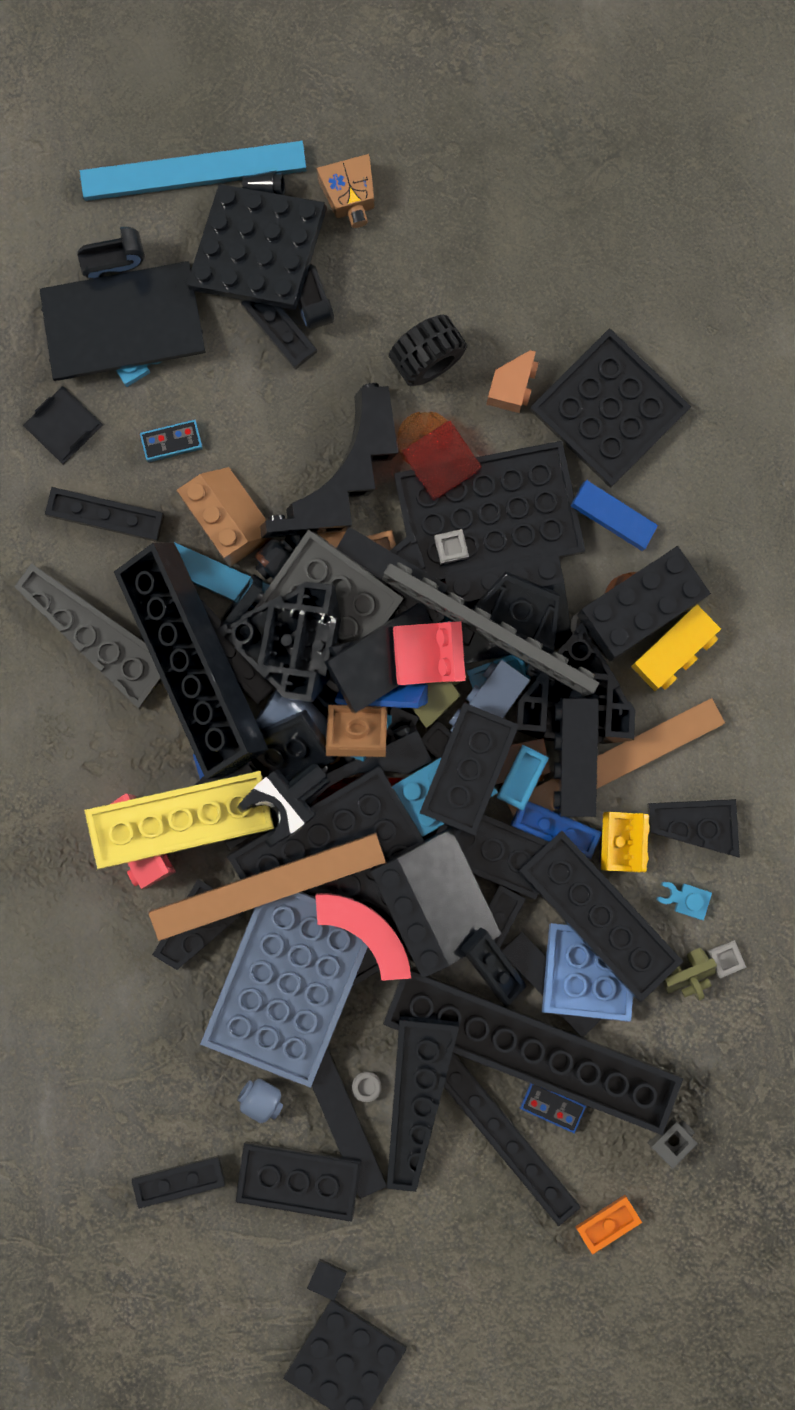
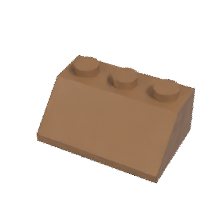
[177,467,274,568]

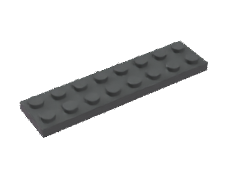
[382,562,599,696]

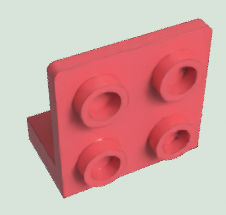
[393,621,466,685]

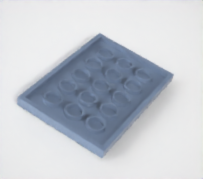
[200,892,368,1088]

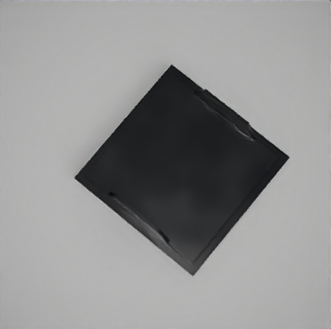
[23,386,103,465]

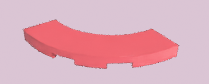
[316,894,411,980]

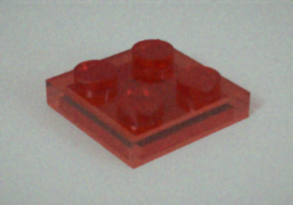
[402,420,482,500]

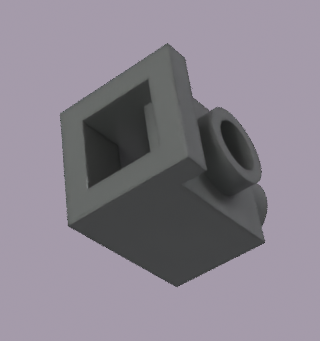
[647,1119,698,1169]

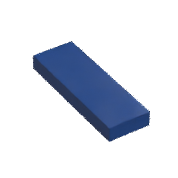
[571,480,658,551]
[510,801,602,859]

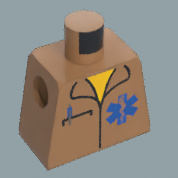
[317,154,374,228]

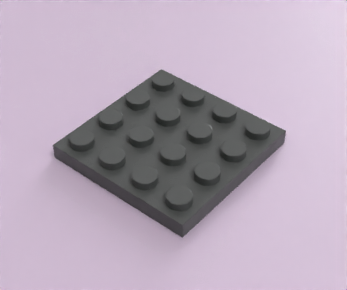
[254,530,405,692]

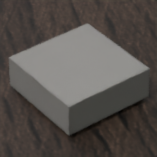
[434,529,469,565]
[707,940,746,979]

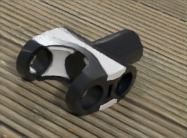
[237,762,330,848]

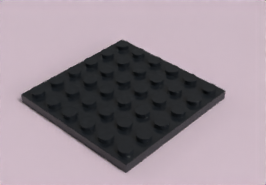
[227,765,424,987]

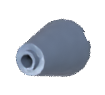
[255,689,328,738]

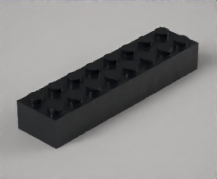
[114,543,269,779]

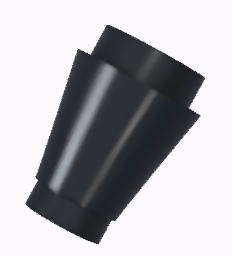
[242,170,285,195]

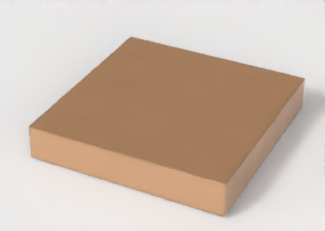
[326,705,387,757]

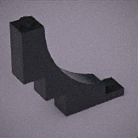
[260,383,398,538]

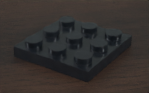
[283,1300,407,1410]

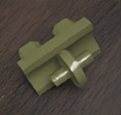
[664,948,717,1001]

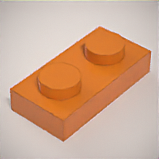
[575,1195,642,1255]

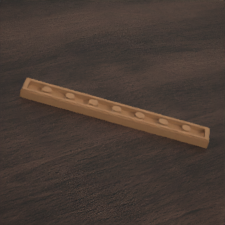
[506,698,725,817]
[149,833,386,941]

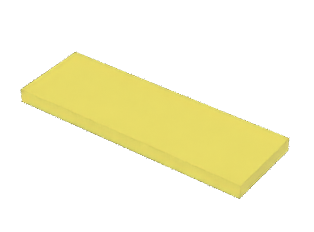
[84,771,274,870]

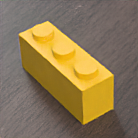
[631,604,721,691]

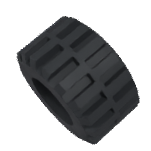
[389,314,467,387]

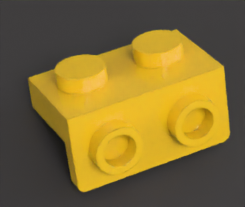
[601,812,650,872]

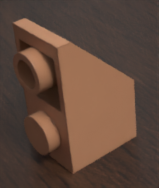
[486,350,539,413]

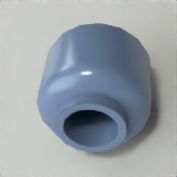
[237,1078,283,1124]

